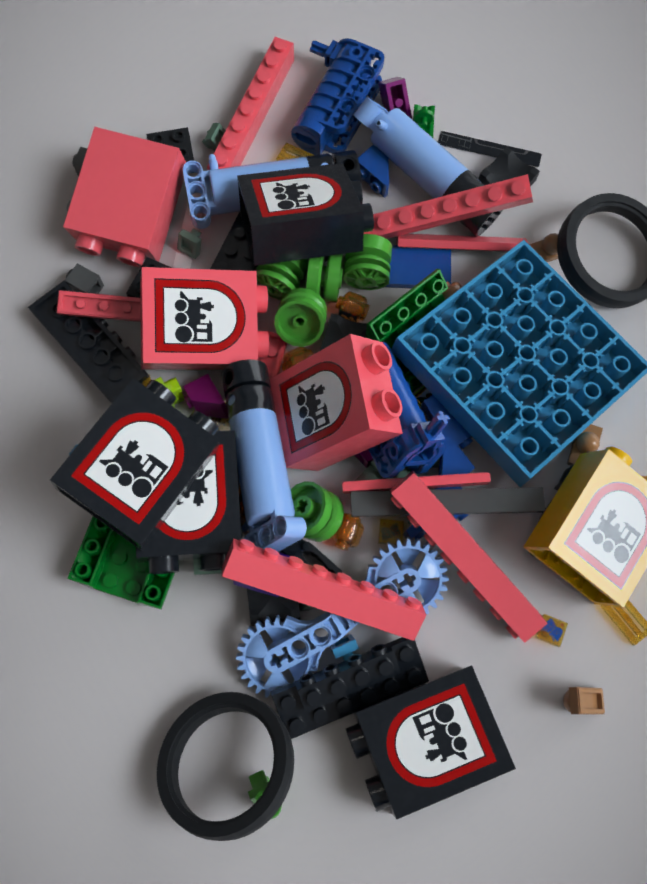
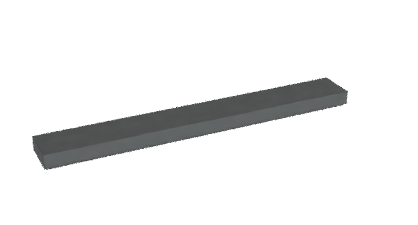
[350,487,545,517]

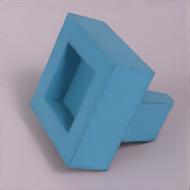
[330,634,359,661]

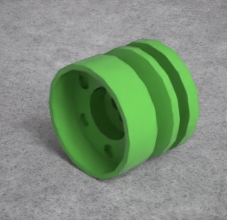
[343,234,392,290]
[256,259,309,300]

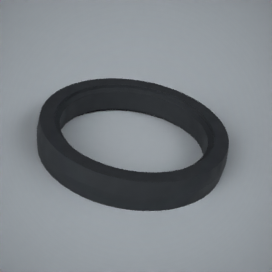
[557,193,647,308]
[157,692,294,841]

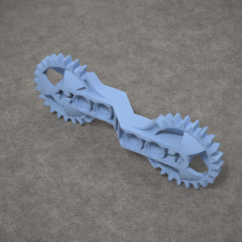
[236,537,449,698]

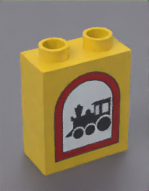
[523,447,647,608]

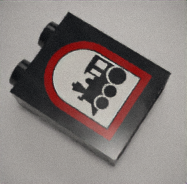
[237,163,374,266]
[50,378,220,551]
[136,431,241,574]
[345,665,516,820]

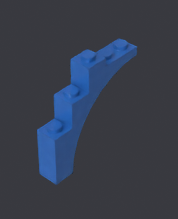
[403,395,475,540]

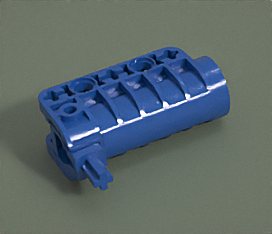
[291,38,385,155]
[369,342,450,478]

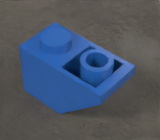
[358,145,389,198]

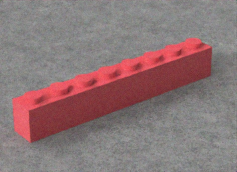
[207,37,294,170]
[364,174,533,239]
[390,471,548,643]
[222,538,426,641]

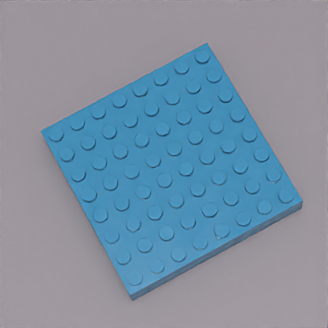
[391,240,647,488]

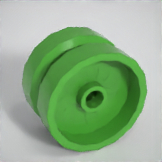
[306,254,343,303]
[274,288,327,347]
[291,481,344,542]

